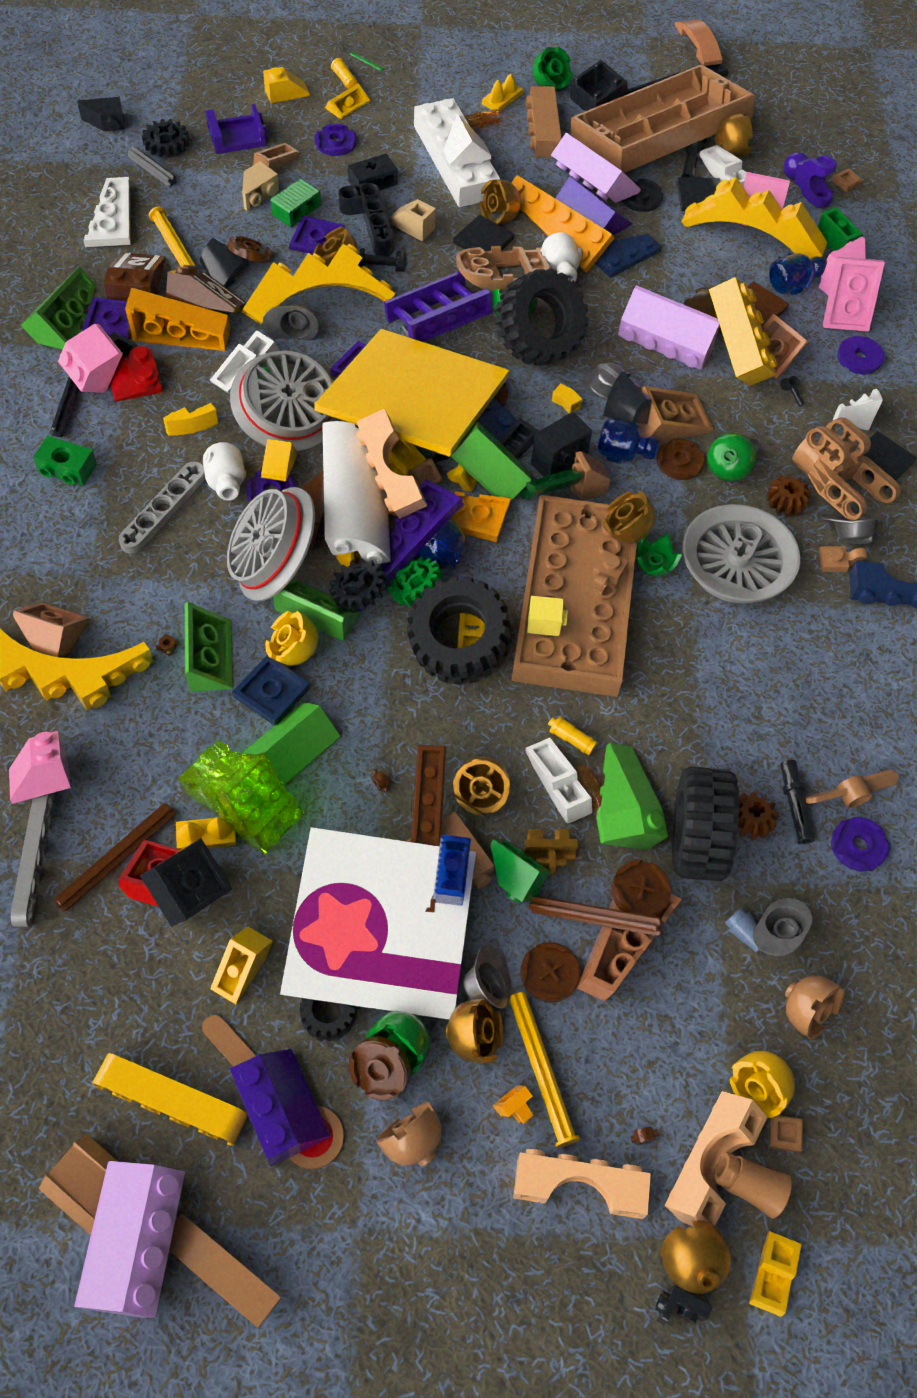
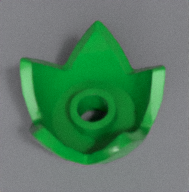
[635,533,682,577]

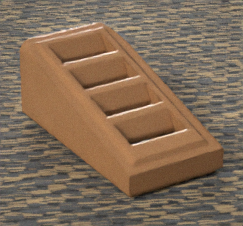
[253,143,300,172]

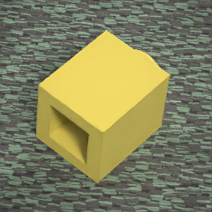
[527,596,568,636]

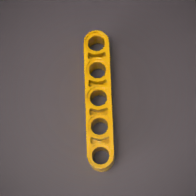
[92,1053,248,1146]

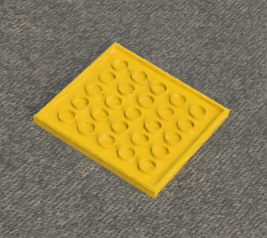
[315,329,510,457]

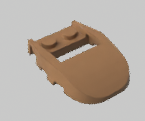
[456,246,550,292]

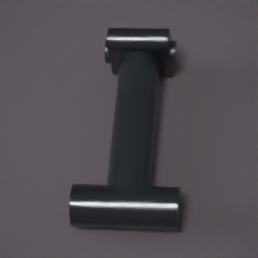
[359,248,405,272]

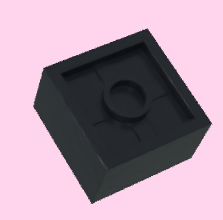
[569,60,628,111]
[531,411,592,477]
[140,838,232,927]

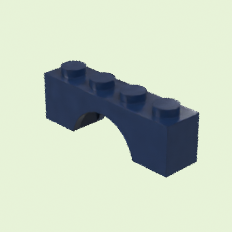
[849,561,917,608]

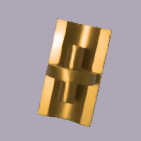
[523,829,578,875]

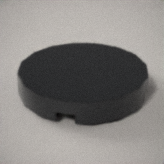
[621,178,663,212]

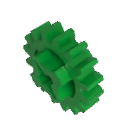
[387,556,444,607]

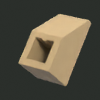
[242,162,279,211]
[388,199,436,242]

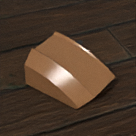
[39,1134,118,1235]

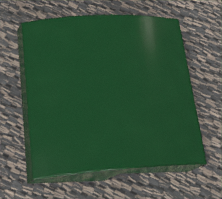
[520,469,582,499]

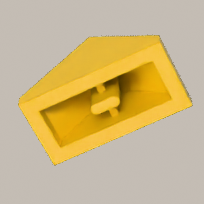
[261,439,297,481]

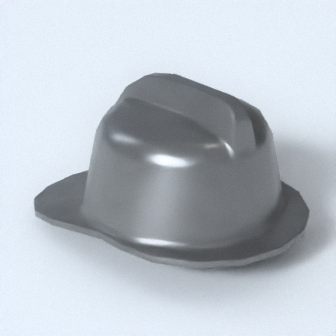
[262,303,319,341]
[579,363,625,400]
[820,514,882,545]
[753,898,813,956]
[463,944,511,1008]

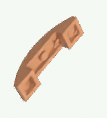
[675,19,722,66]

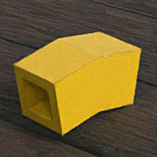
[552,383,583,414]

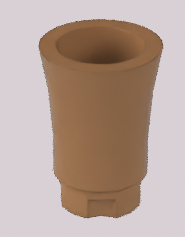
[713,1152,792,1219]

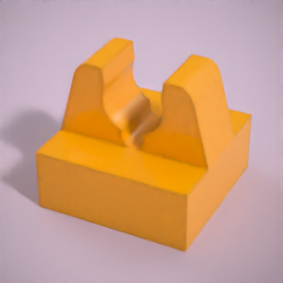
[493,1085,534,1124]

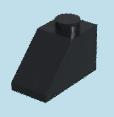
[77,96,125,131]

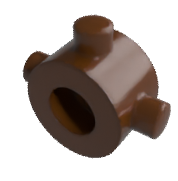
[156,634,180,656]
[371,769,390,792]
[631,1127,659,1145]

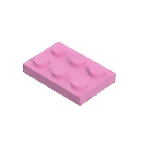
[823,257,885,331]

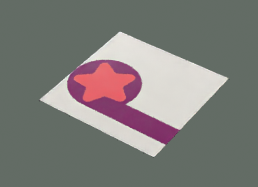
[280,828,476,1019]

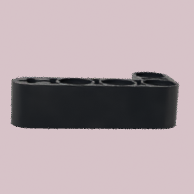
[338,183,393,256]

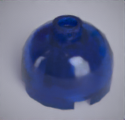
[416,519,466,569]

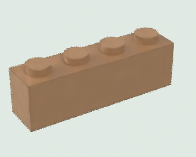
[525,86,561,157]

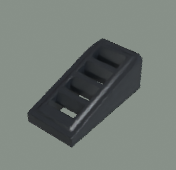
[499,418,538,459]

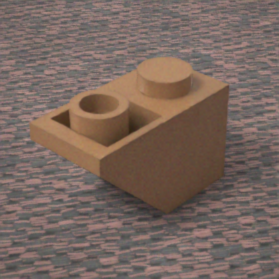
[570,451,611,501]

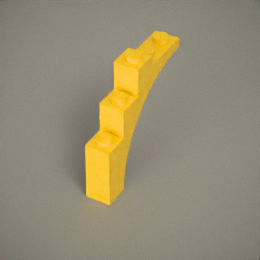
[681,177,828,263]
[242,243,395,325]
[0,628,153,710]

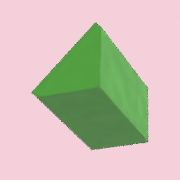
[451,422,531,500]
[273,579,363,641]
[185,602,233,692]
[241,702,340,790]

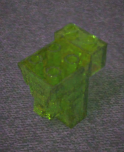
[178,740,304,854]

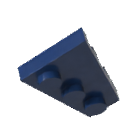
[595,234,662,278]

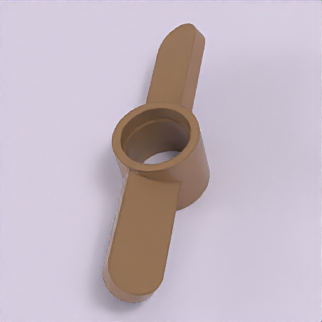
[805,770,899,809]

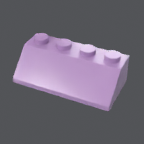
[551,133,641,203]
[618,285,720,370]
[74,1161,185,1318]

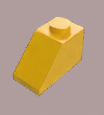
[263,67,310,104]
[210,926,273,1004]

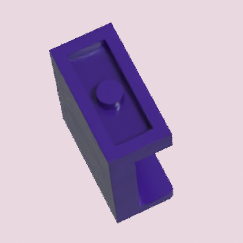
[205,104,268,154]

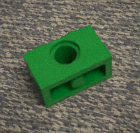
[33,435,97,486]

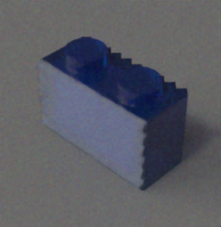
[433,834,471,906]

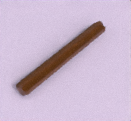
[54,803,175,911]
[529,896,665,936]

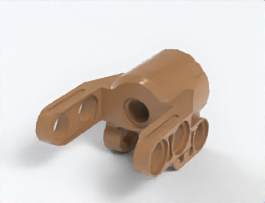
[792,417,901,520]

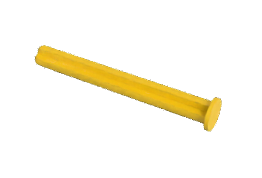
[149,206,198,270]
[510,992,580,1148]

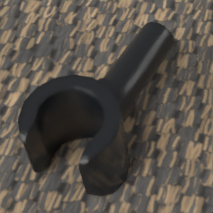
[780,376,804,406]

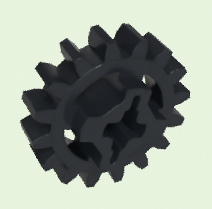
[142,119,189,158]
[329,559,387,612]

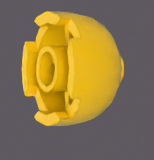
[265,611,319,666]
[730,1051,795,1118]

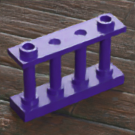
[384,271,493,342]

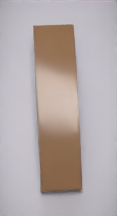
[169,1214,282,1329]

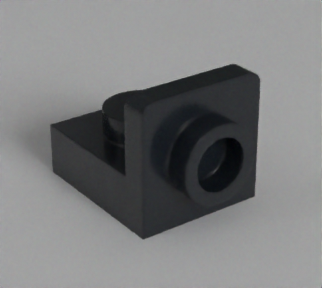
[655,1286,713,1324]

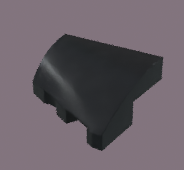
[200,238,248,288]
[603,371,652,424]

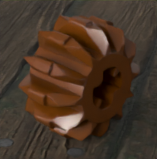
[767,475,811,517]
[738,791,779,841]

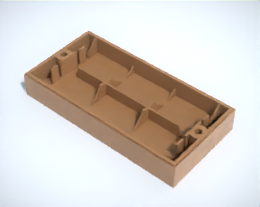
[571,65,755,173]
[511,495,637,697]

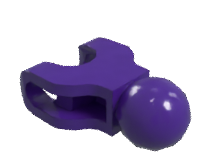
[783,152,837,207]

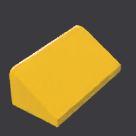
[325,83,371,119]

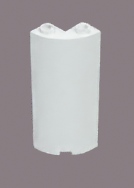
[323,421,391,565]

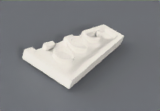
[84,177,131,247]

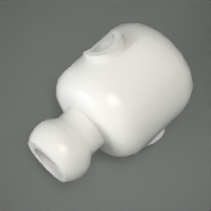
[540,232,582,281]
[203,442,246,500]

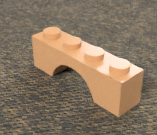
[356,409,427,518]
[665,1091,767,1226]
[513,1149,651,1219]

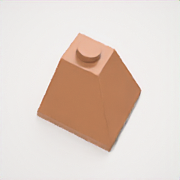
[762,313,808,379]
[13,602,89,657]

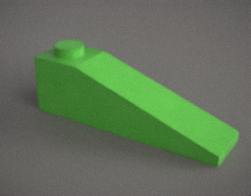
[21,266,96,350]
[596,743,668,850]

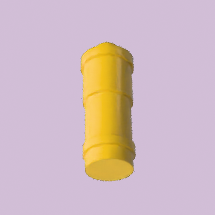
[331,58,358,89]
[548,716,598,756]

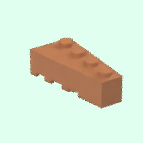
[577,893,682,1001]

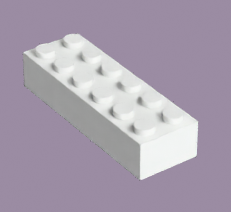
[414,98,500,207]

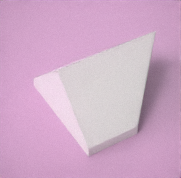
[443,114,491,167]
[833,389,883,431]

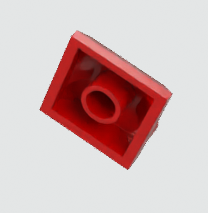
[110,346,163,402]
[119,840,179,907]

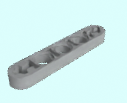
[119,462,206,554]
[11,793,54,927]

